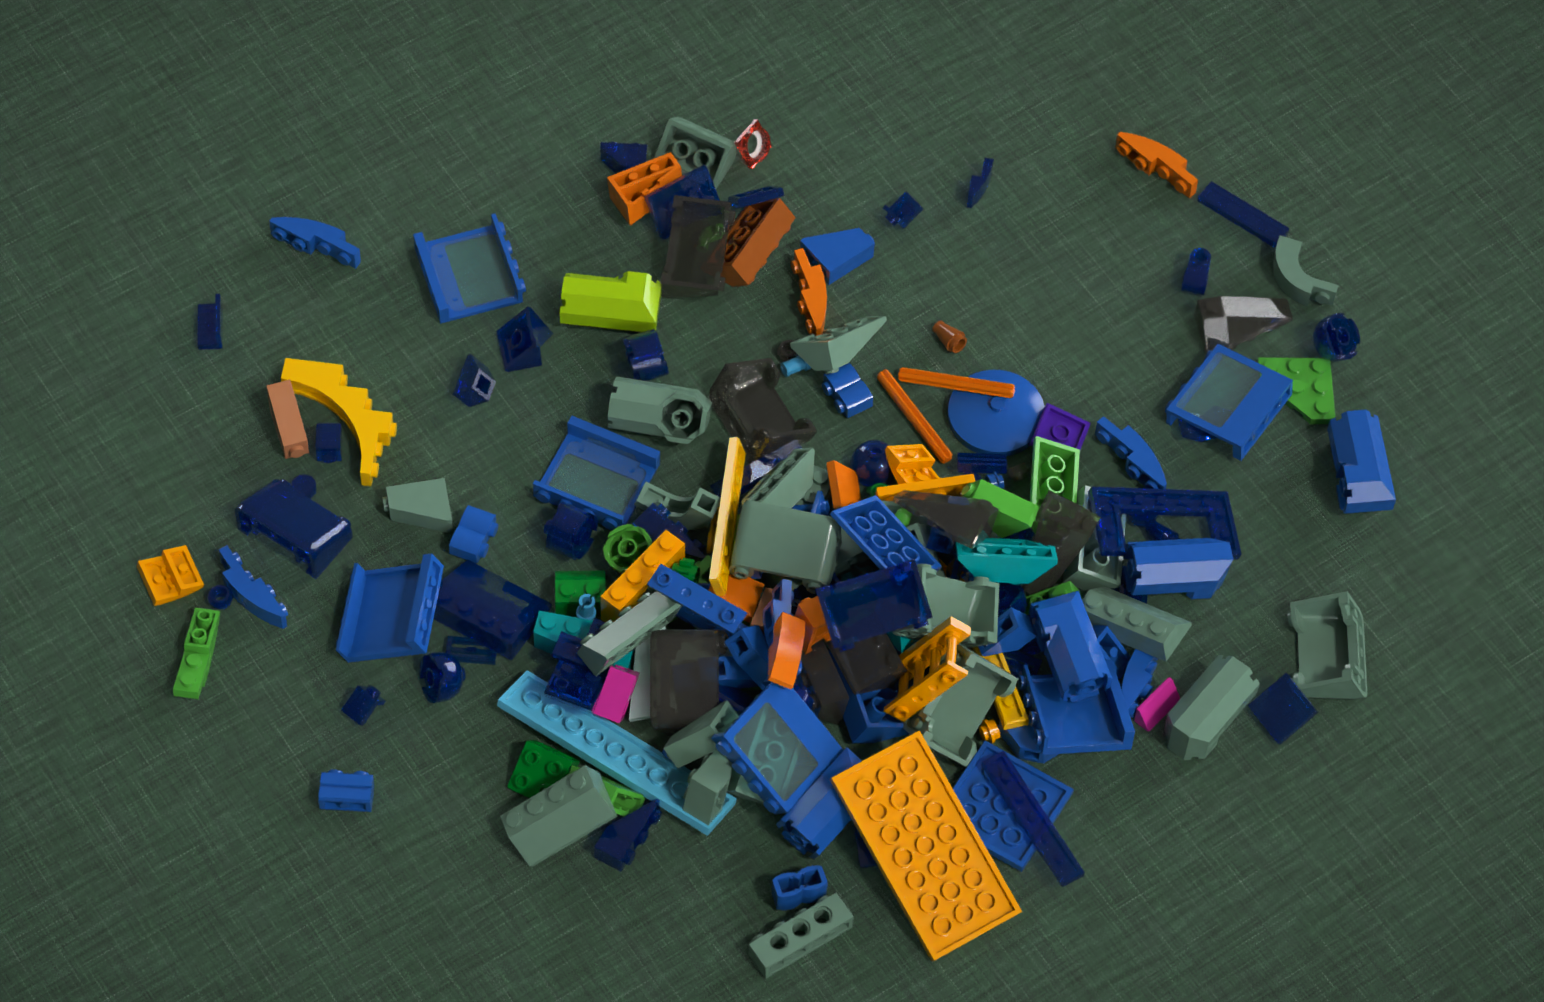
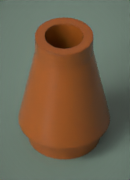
[932,320,967,353]

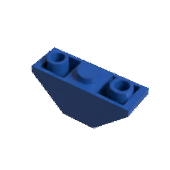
[998,720,1058,763]

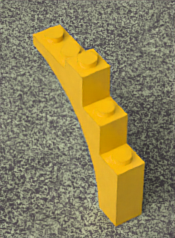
[281,358,397,486]

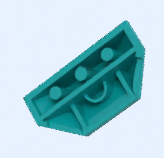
[955,537,1058,585]

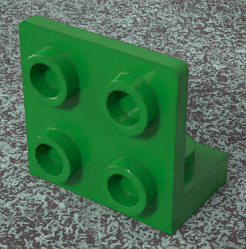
[508,740,580,798]

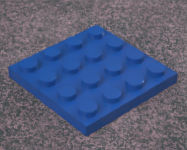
[953,740,1074,872]

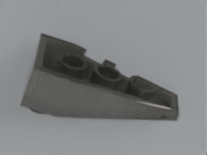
[1194,296,1293,354]
[1021,491,1100,595]

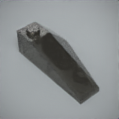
[893,490,999,549]

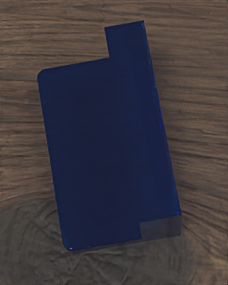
[197,294,223,350]

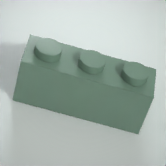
[654,116,739,190]

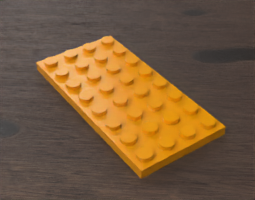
[830,730,1022,962]

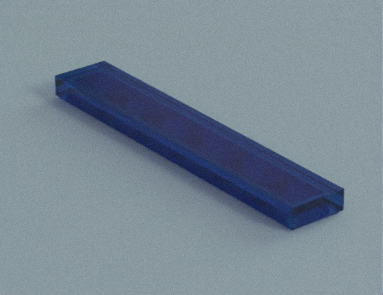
[981,751,1085,887]

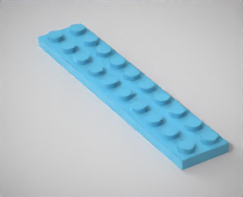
[497,670,737,836]

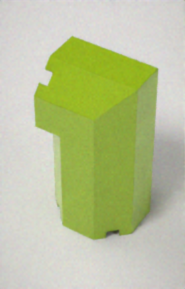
[560,271,662,333]

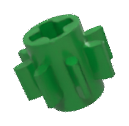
[672,558,700,584]

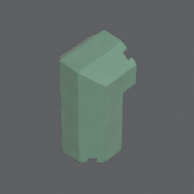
[608,377,712,444]
[1164,655,1260,760]

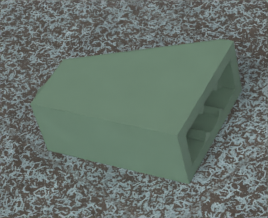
[382,478,453,533]
[663,700,739,768]

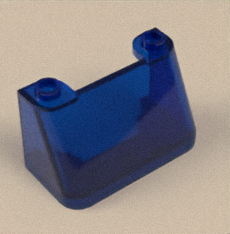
[235,479,353,579]
[815,559,933,652]

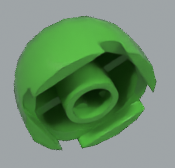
[603,524,653,574]

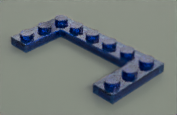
[1088,487,1242,560]

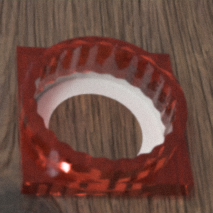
[734,119,772,169]

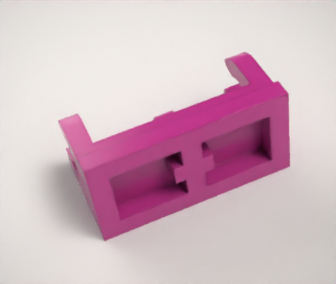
[593,665,640,723]

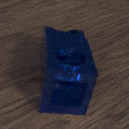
[926,514,957,555]

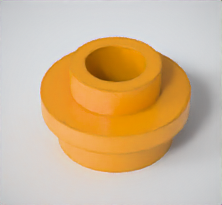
[979,719,1000,744]

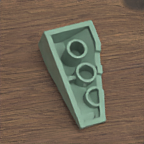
[790,316,887,374]

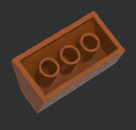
[701,198,796,287]

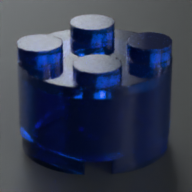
[623,329,669,381]
[544,502,598,560]

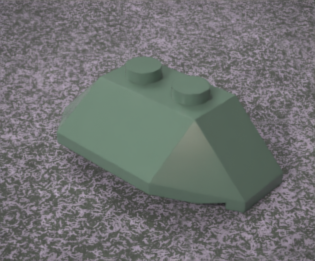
[741,447,815,509]

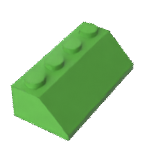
[1030,436,1080,546]

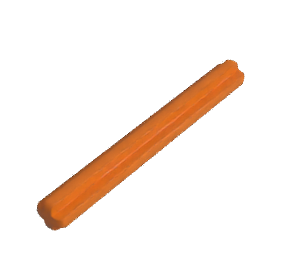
[898,367,1015,398]
[877,369,953,464]

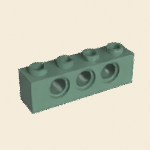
[748,893,854,979]

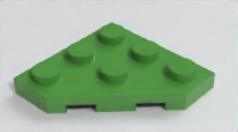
[1257,357,1335,424]

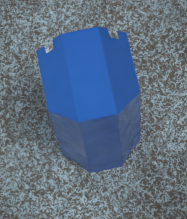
[1327,410,1396,514]
[1123,538,1233,599]
[1029,591,1112,703]
[776,747,862,859]

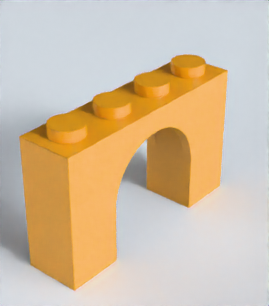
[600,530,685,623]

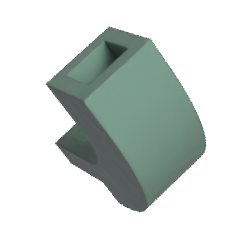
[1273,236,1339,306]
[634,482,721,530]

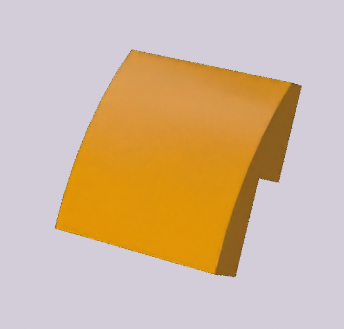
[885,444,940,484]
[136,545,204,606]

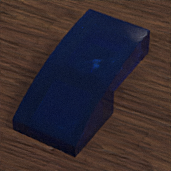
[967,158,994,208]

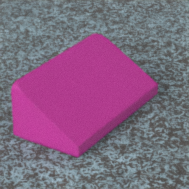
[1135,677,1180,732]

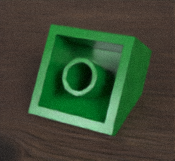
[555,570,606,617]

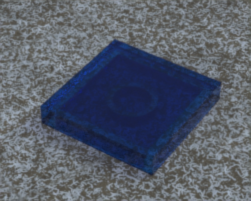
[728,185,784,208]
[1248,673,1318,745]

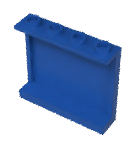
[336,553,444,663]
[1018,660,1135,755]

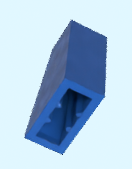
[800,228,875,285]

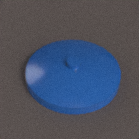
[948,370,1044,457]

